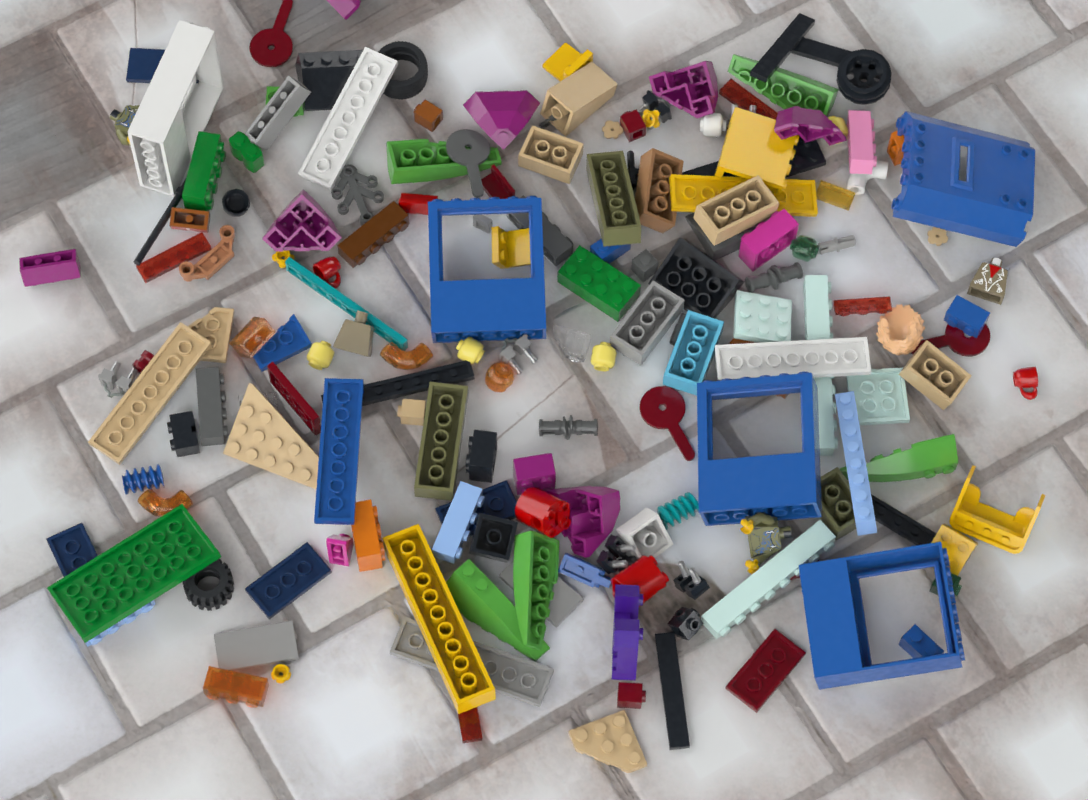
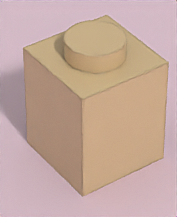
[397,399,426,426]

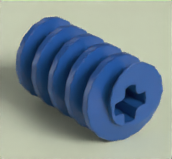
[122,464,164,495]

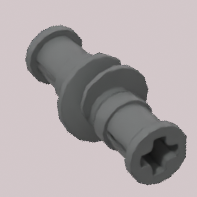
[745,262,803,293]
[539,415,598,440]

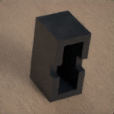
[167,411,200,457]

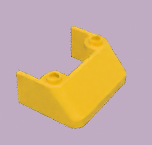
[949,465,1046,554]

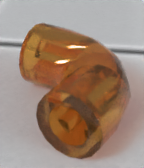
[380,342,433,370]
[138,489,193,517]

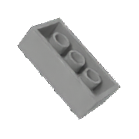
[610,281,685,365]

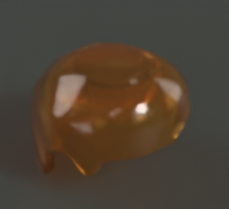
[485,362,515,392]

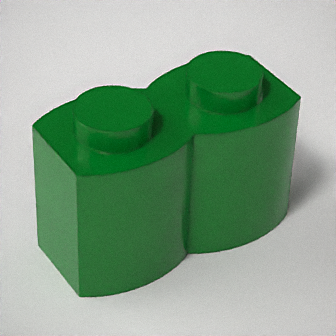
[229,131,264,173]

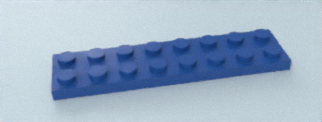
[314,378,364,525]

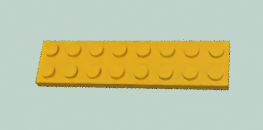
[669,174,818,217]

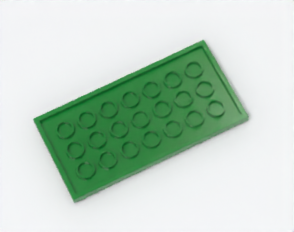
[47,504,221,643]

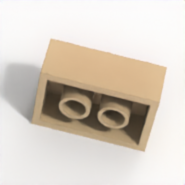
[518,125,584,184]
[898,340,971,410]

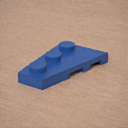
[252,314,312,372]

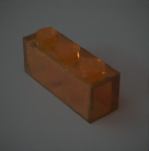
[203,666,269,708]

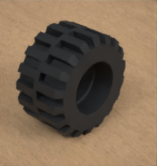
[182,559,234,611]

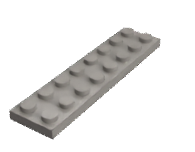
[390,616,554,707]

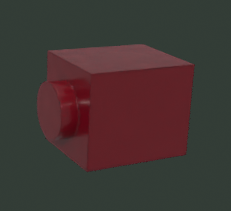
[620,109,646,142]
[617,682,646,709]

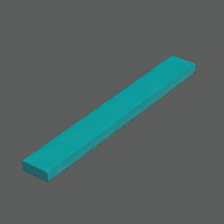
[285,257,408,352]

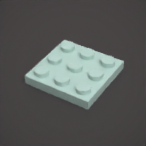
[733,290,792,343]
[846,367,910,425]

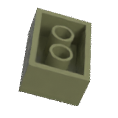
[819,467,856,541]

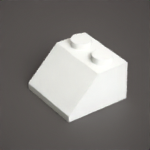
[616,508,673,560]

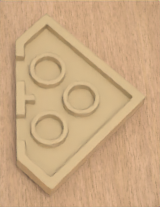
[187,307,234,363]
[568,710,647,773]

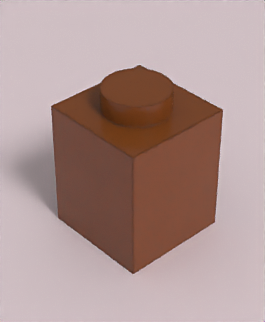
[414,100,443,132]

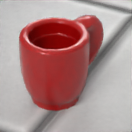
[313,256,341,289]
[1013,367,1038,400]

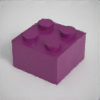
[513,453,556,495]

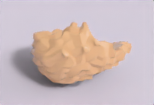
[876,304,925,356]

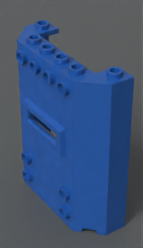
[891,111,1035,247]

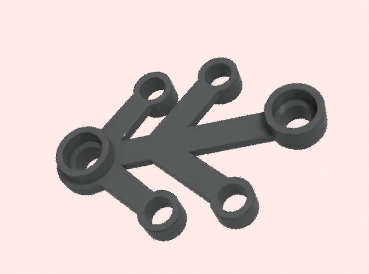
[331,164,384,226]

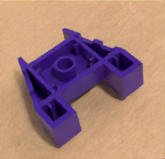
[611,584,643,681]

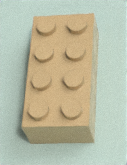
[693,175,779,246]

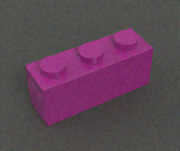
[19,249,81,287]

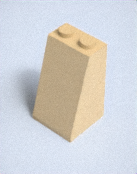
[540,62,618,137]

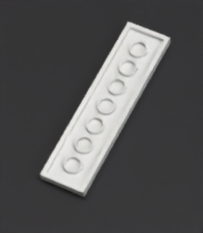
[298,47,399,190]
[714,337,871,381]

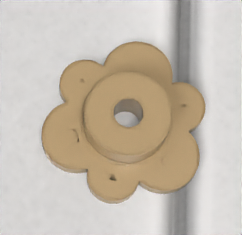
[602,120,623,139]
[927,227,948,246]

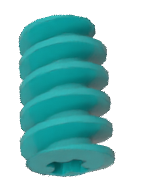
[657,492,699,530]

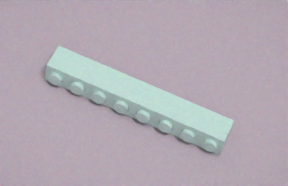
[701,520,836,639]

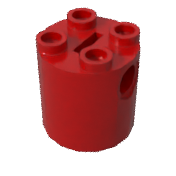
[515,487,571,538]
[611,555,669,607]

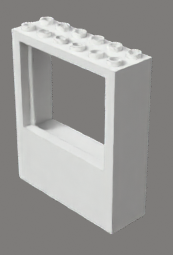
[128,20,224,197]

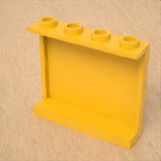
[715,107,800,196]

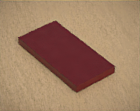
[267,362,321,436]
[725,629,806,713]

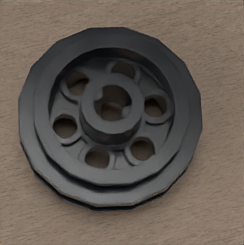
[836,49,892,105]

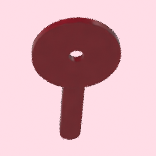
[249,0,293,67]
[911,324,990,357]
[639,386,695,461]

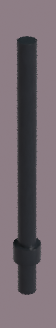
[133,177,187,266]

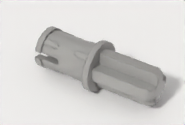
[818,235,856,255]

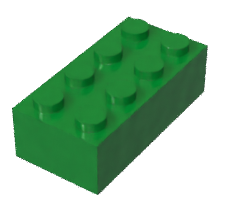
[182,131,226,211]
[557,245,641,322]

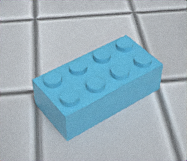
[663,310,724,396]

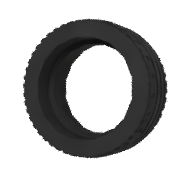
[378,41,428,100]

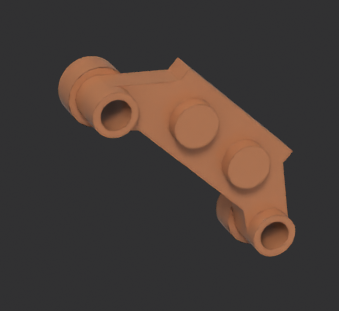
[179,225,235,282]

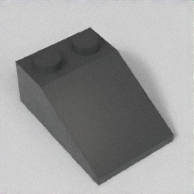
[685,212,745,261]

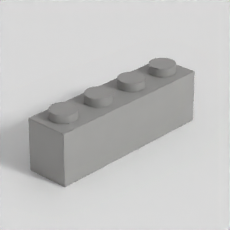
[245,76,311,150]

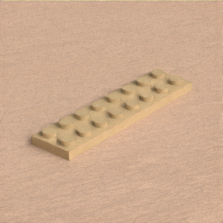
[88,322,212,465]

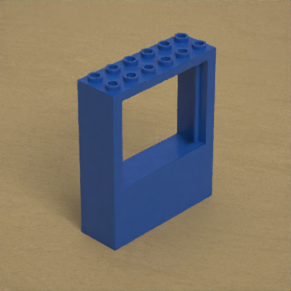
[428,196,546,343]
[697,371,822,526]
[799,542,965,690]

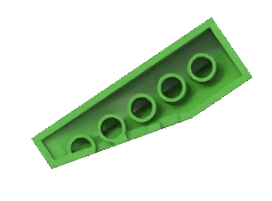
[727,54,839,117]
[386,139,502,184]
[840,434,958,482]
[513,531,559,650]
[446,559,550,662]

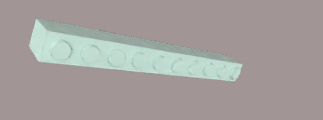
[803,275,838,456]

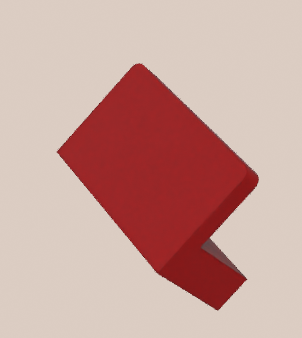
[399,193,438,215]

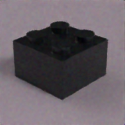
[465,430,497,483]
[469,513,518,563]

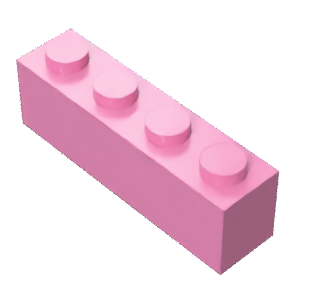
[847,110,877,174]

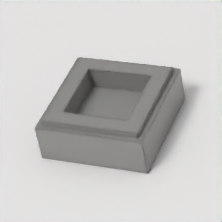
[473,215,492,233]

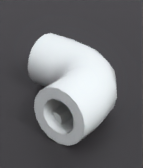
[847,160,889,195]

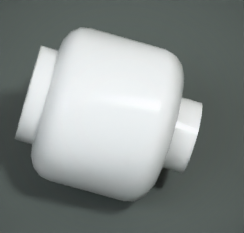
[700,113,726,137]

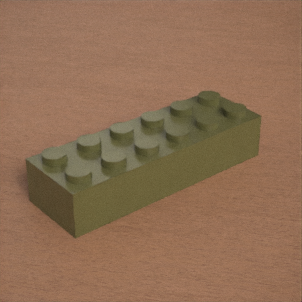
[586,151,641,247]
[414,382,468,501]

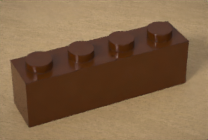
[337,201,409,268]

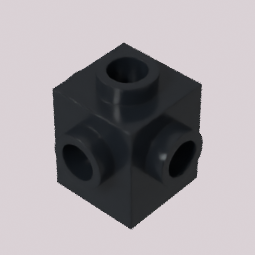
[667,607,704,641]

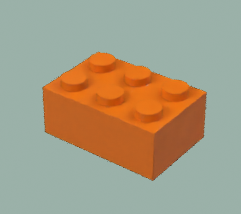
[351,499,386,572]

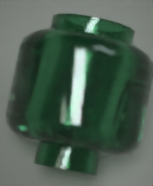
[790,235,819,262]

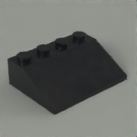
[295,50,363,111]
[648,237,745,319]

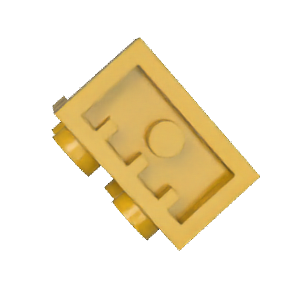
[542,43,593,81]
[491,226,531,269]
[931,524,978,577]

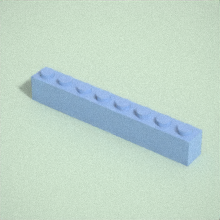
[835,391,877,536]

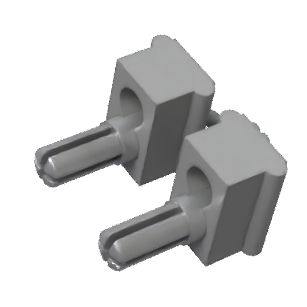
[498,335,538,375]
[98,361,138,398]

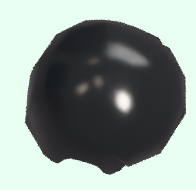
[222,189,250,217]

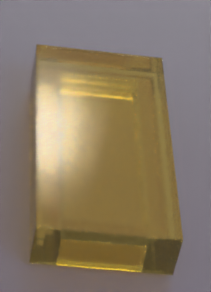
[816,180,856,211]

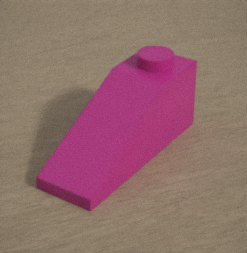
[326,534,354,567]

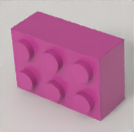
[738,209,799,272]

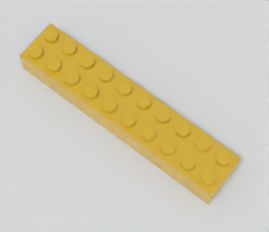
[382,524,496,714]

